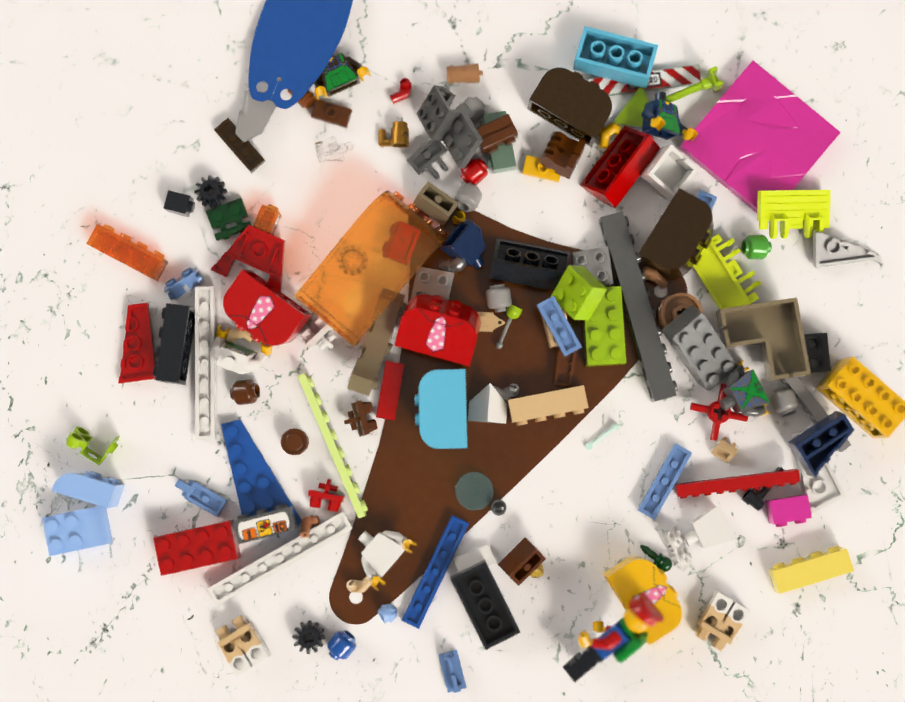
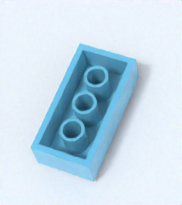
[573,26,658,89]

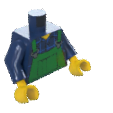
[641,92,698,141]

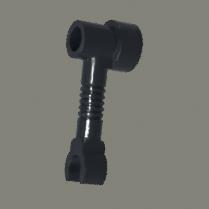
[741,467,784,511]

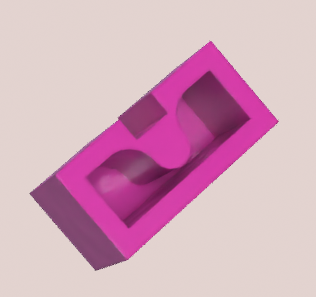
[765,494,812,527]

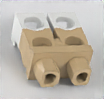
[695,589,751,651]
[216,615,271,677]

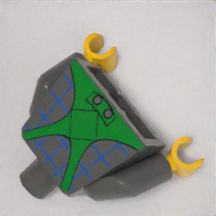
[719,360,771,417]

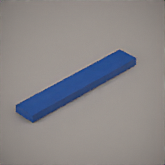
[401,515,469,629]

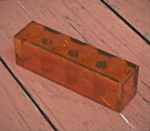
[86,224,168,282]

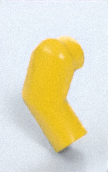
[599,123,620,148]

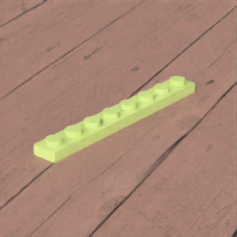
[298,373,368,519]

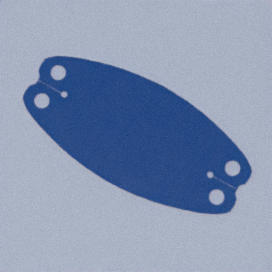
[248,0,353,109]

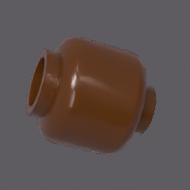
[230,379,260,405]

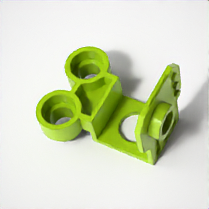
[66,426,120,466]

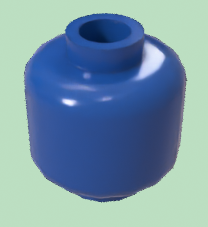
[327,630,356,660]

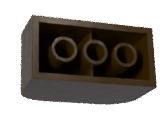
[527,67,612,147]
[638,188,714,278]

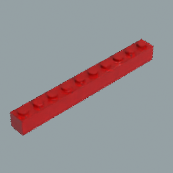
[675,468,800,499]

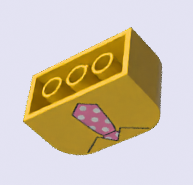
[602,556,682,645]

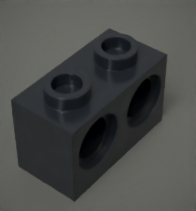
[804,333,831,373]

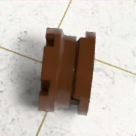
[281,428,309,455]

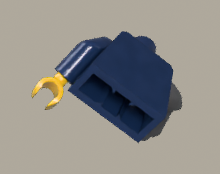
[439,211,486,272]

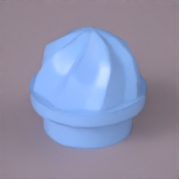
[377,604,397,624]

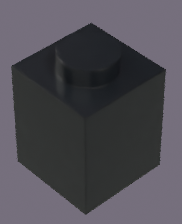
[163,190,195,217]

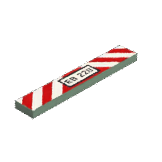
[587,65,701,96]

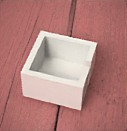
[640,145,699,200]

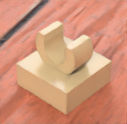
[711,437,738,463]

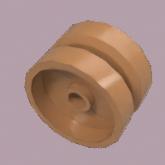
[656,293,703,330]

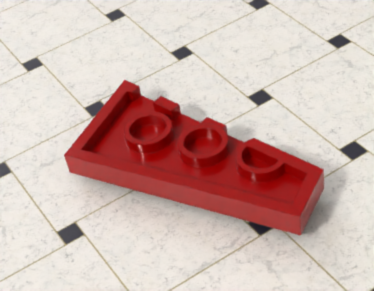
[118,303,156,384]

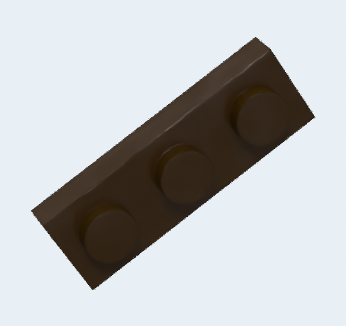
[214,118,266,174]

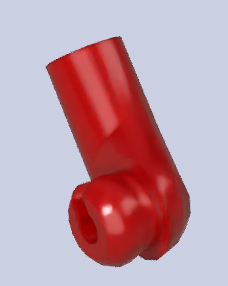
[390,78,412,104]

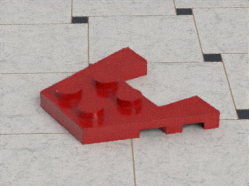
[211,225,285,291]

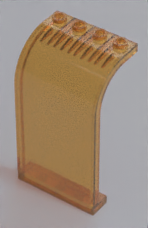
[295,190,448,346]

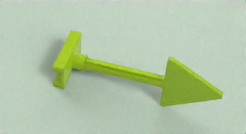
[614,66,724,127]

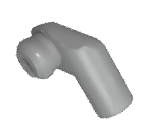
[494,383,519,400]

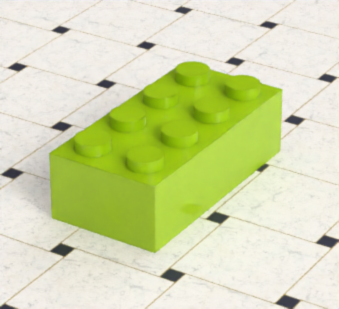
[582,286,626,367]

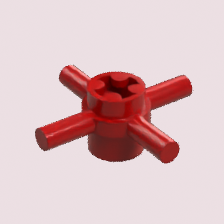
[690,383,748,441]

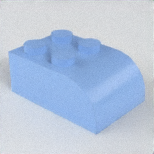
[51,471,125,508]
[42,506,113,556]

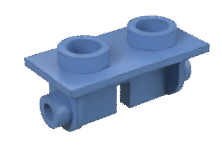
[164,267,204,300]
[438,649,467,693]

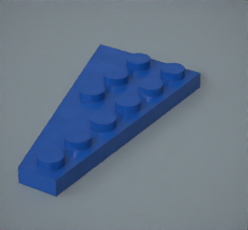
[221,420,302,525]

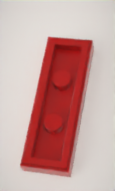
[376,361,405,421]

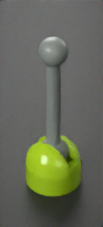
[495,305,523,349]

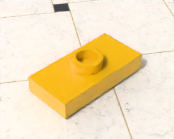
[522,155,561,183]

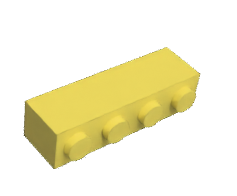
[768,545,854,594]

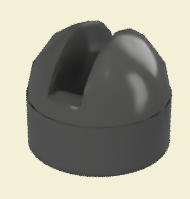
[491,499,507,516]

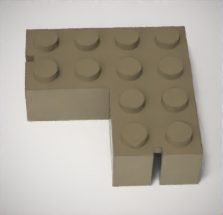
[716,297,811,382]

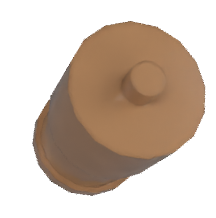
[446,63,483,84]

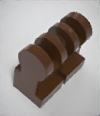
[539,131,586,179]

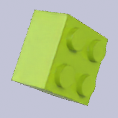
[551,265,607,320]

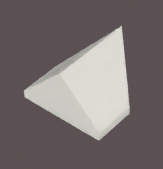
[468,383,508,424]

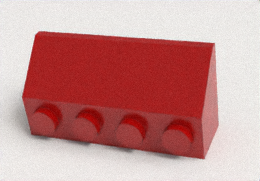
[580,126,660,208]

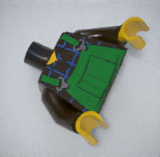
[314,53,371,100]

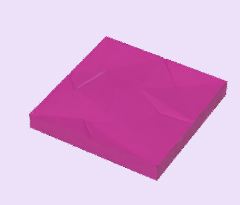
[678,61,841,213]

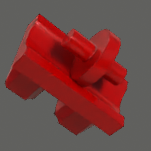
[308,479,345,512]

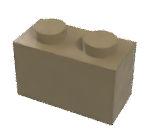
[413,181,459,226]

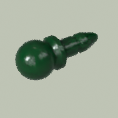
[640,545,672,572]

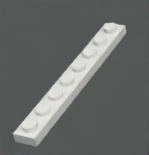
[195,286,216,440]
[207,511,353,606]

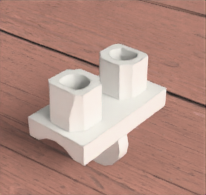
[301,316,336,350]

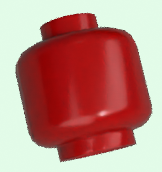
[460,157,489,185]

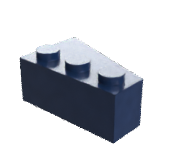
[788,411,855,478]

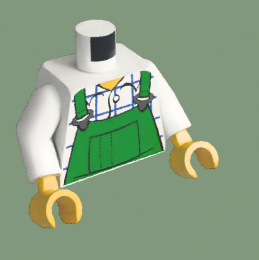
[211,325,273,374]

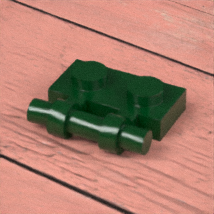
[206,198,252,241]

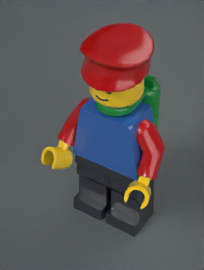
[562,593,664,683]

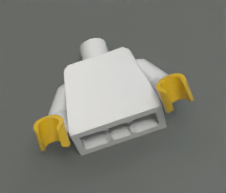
[358,530,417,590]

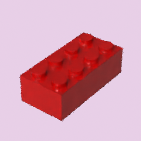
[153,519,241,576]

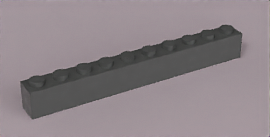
[598,211,678,402]

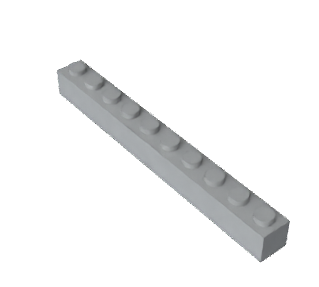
[780,377,852,452]

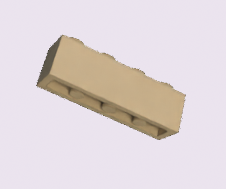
[507,385,588,426]

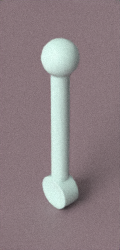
[585,423,619,450]

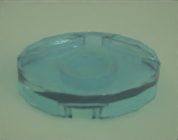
[455,472,494,511]

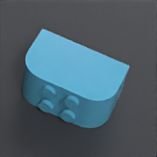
[415,369,467,449]

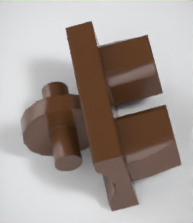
[344,400,378,437]

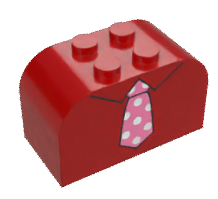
[223,270,312,346]
[394,294,481,367]

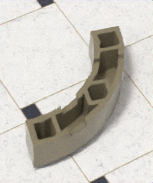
[347,288,406,396]

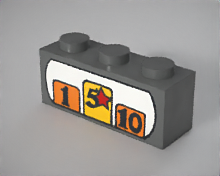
[233,503,298,544]

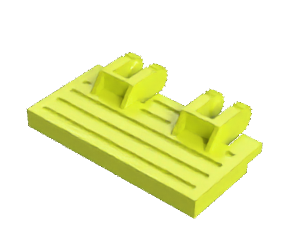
[757,190,831,239]
[693,234,761,309]

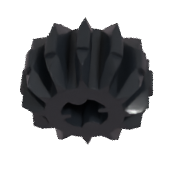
[194,175,228,208]
[292,620,326,654]

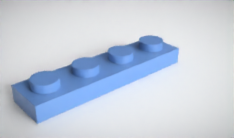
[637,443,692,520]

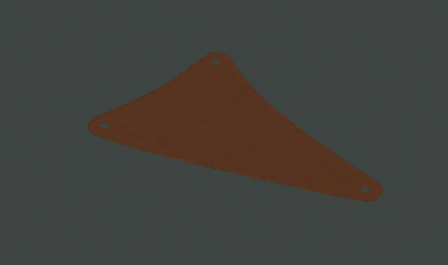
[329,206,687,625]

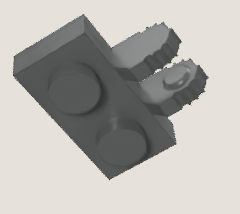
[407,140,449,179]

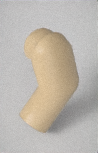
[226,328,254,343]
[346,576,371,593]

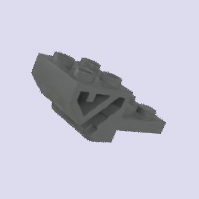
[416,85,483,168]

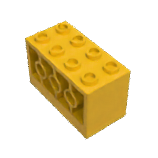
[815,356,905,438]

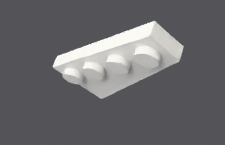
[791,427,846,514]

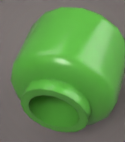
[741,235,772,260]

